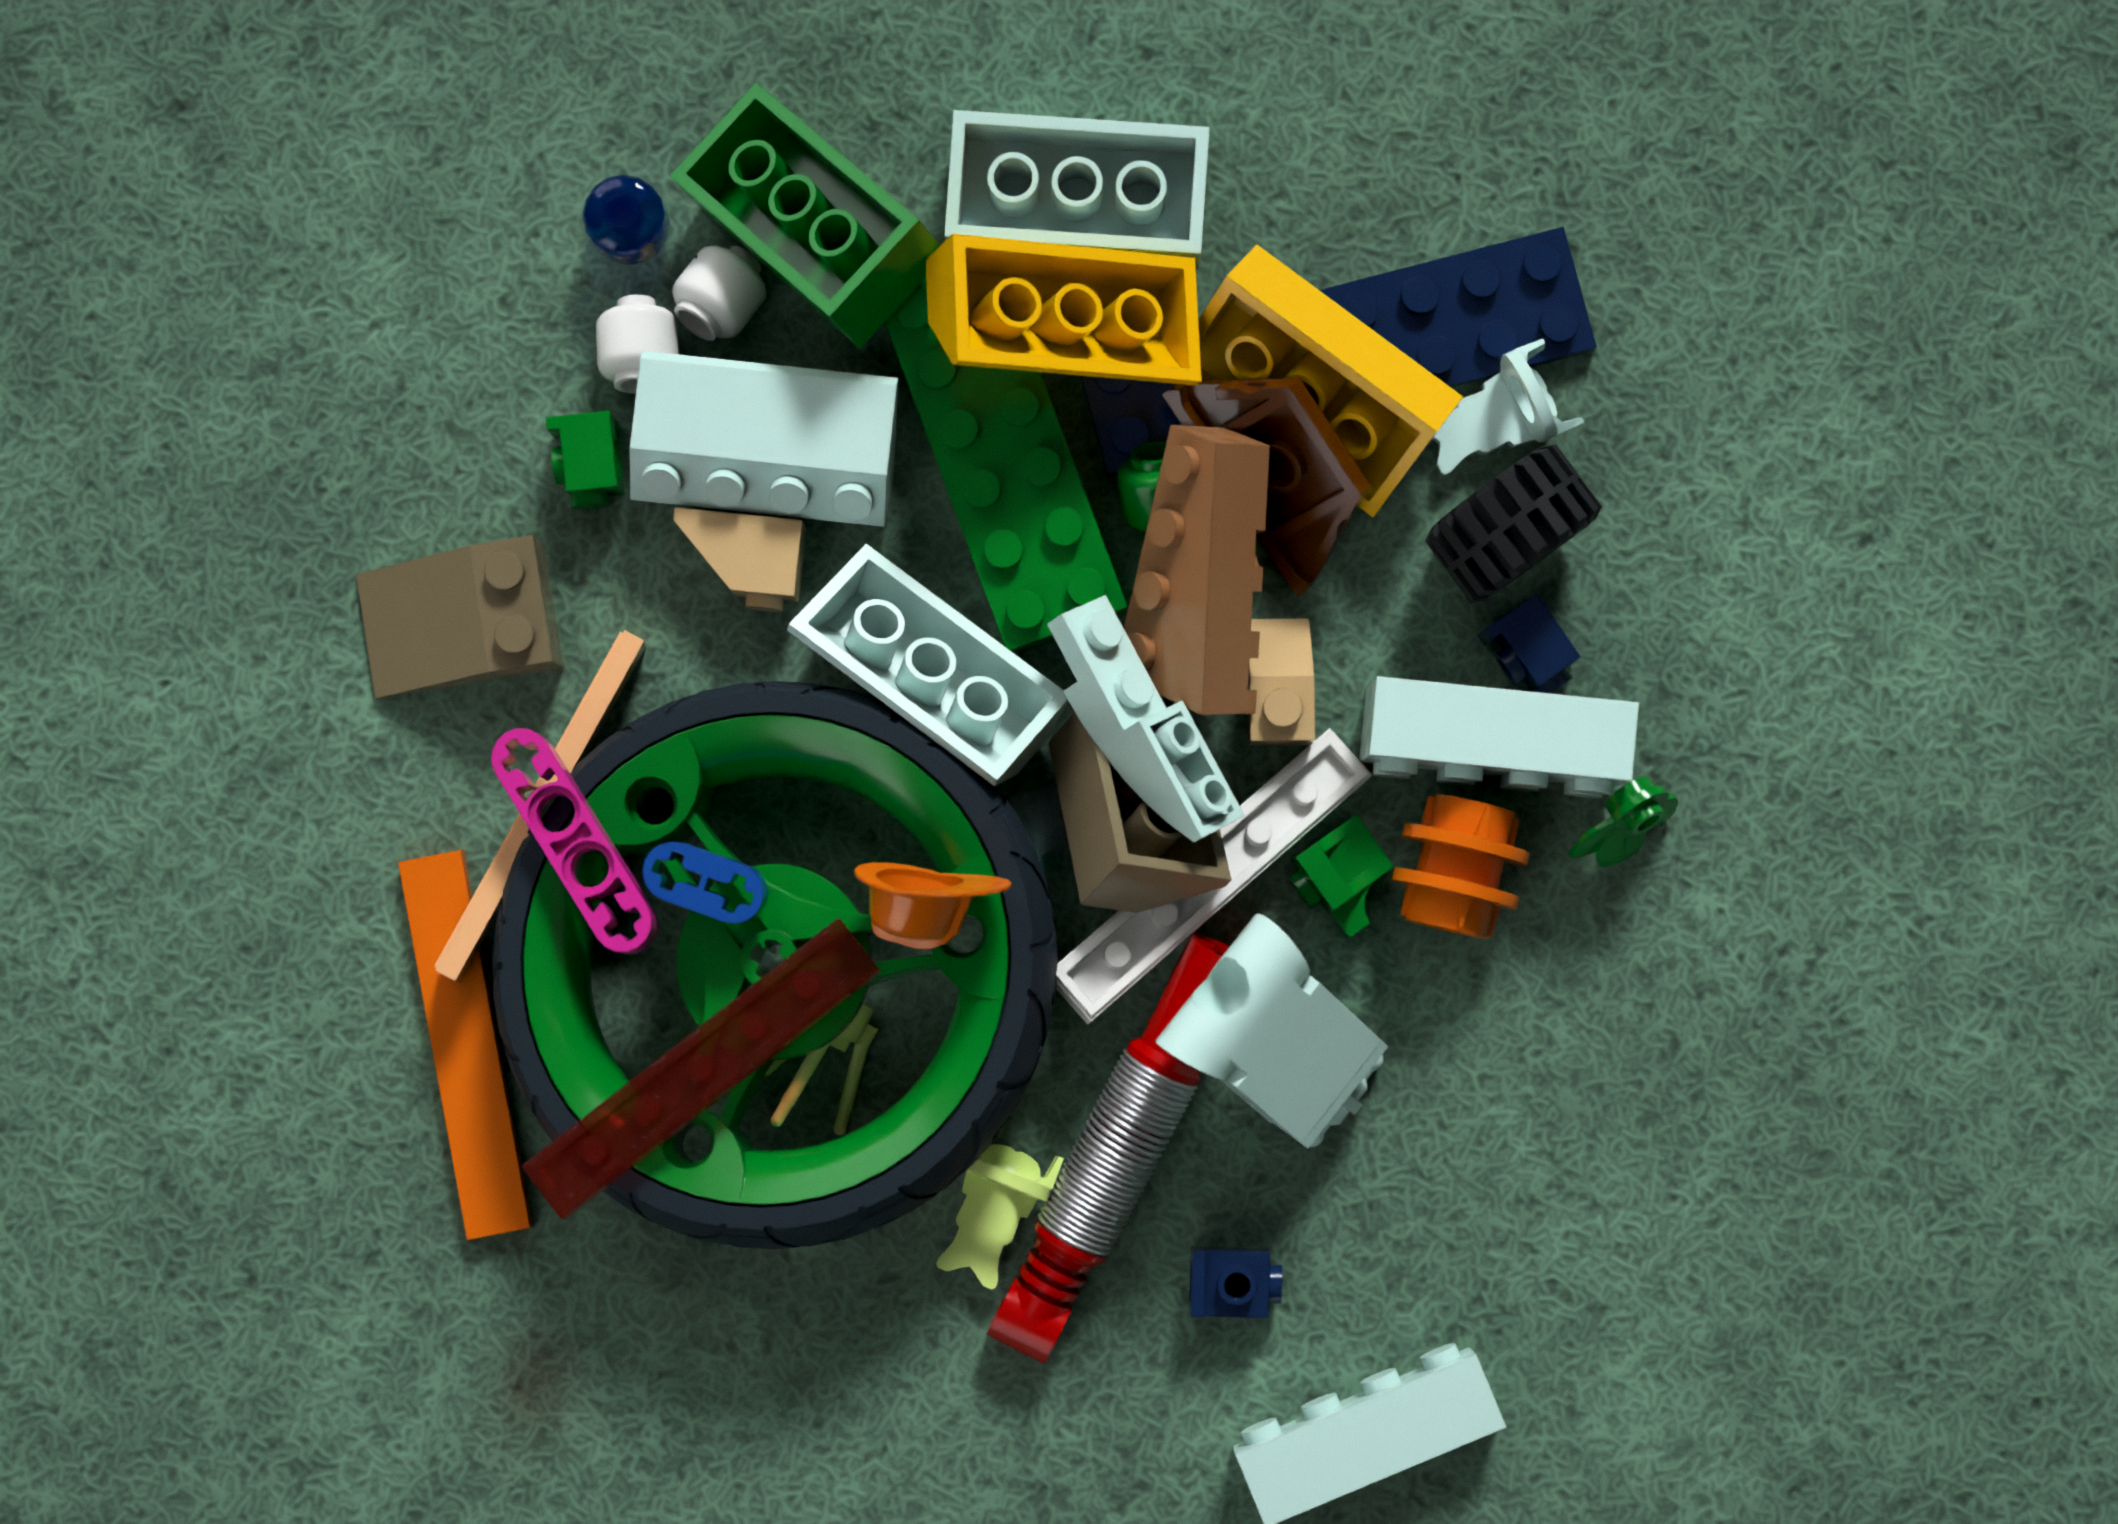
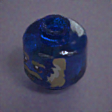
[582,175,670,265]

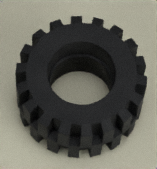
[1425,444,1602,603]

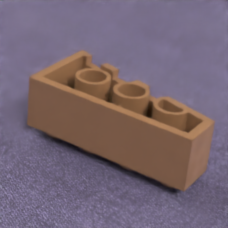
[1124,425,1270,715]

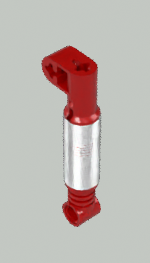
[986,929,1230,1364]

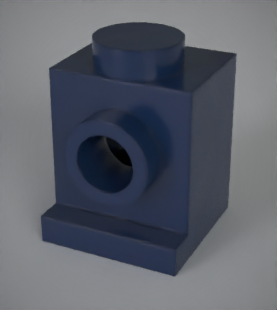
[1477,594,1581,693]
[1189,1246,1282,1318]

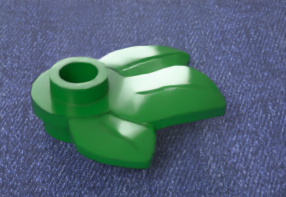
[1568,776,1678,867]

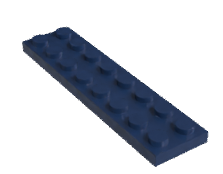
[1080,227,1597,478]

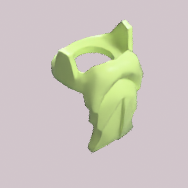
[936,1144,1064,1290]

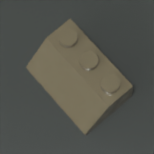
[1048,712,1232,913]

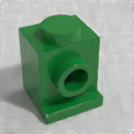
[545,410,625,510]

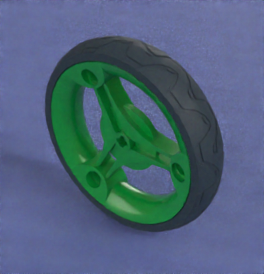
[492,681,1058,1249]

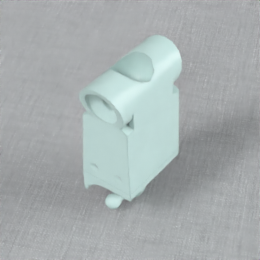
[1155,914,1388,1149]

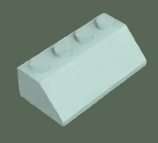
[630,351,898,527]
[787,544,1068,786]

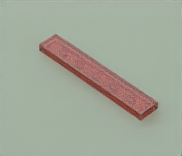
[521,918,882,1220]

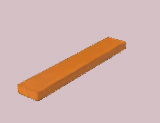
[398,850,533,1240]

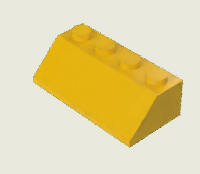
[926,234,1202,385]
[1198,244,1463,517]

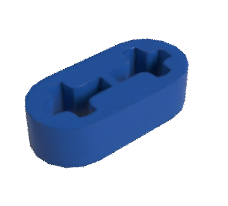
[642,842,769,924]

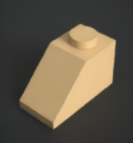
[673,507,807,612]
[1247,618,1315,746]

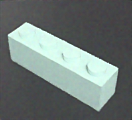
[1233,1343,1506,1524]

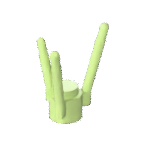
[765,1002,878,1135]

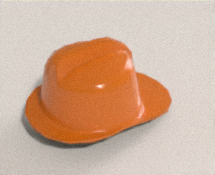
[854,863,1012,950]

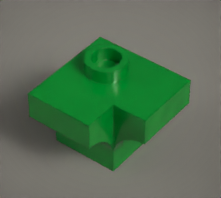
[1288,814,1394,938]

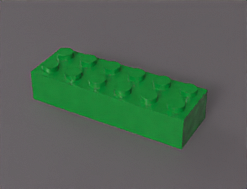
[884,278,1128,655]

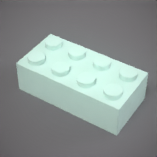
[944,110,1210,270]
[1359,676,1639,798]

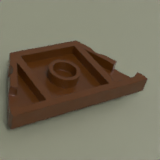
[1162,378,1371,597]

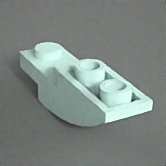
[1047,595,1245,842]

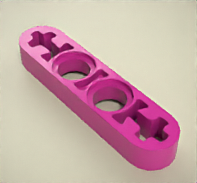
[491,728,658,954]

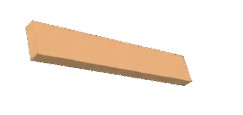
[434,630,646,983]

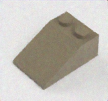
[356,535,564,699]

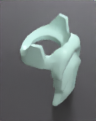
[1432,338,1584,475]

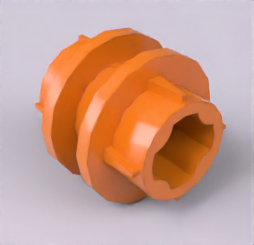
[1390,794,1530,939]

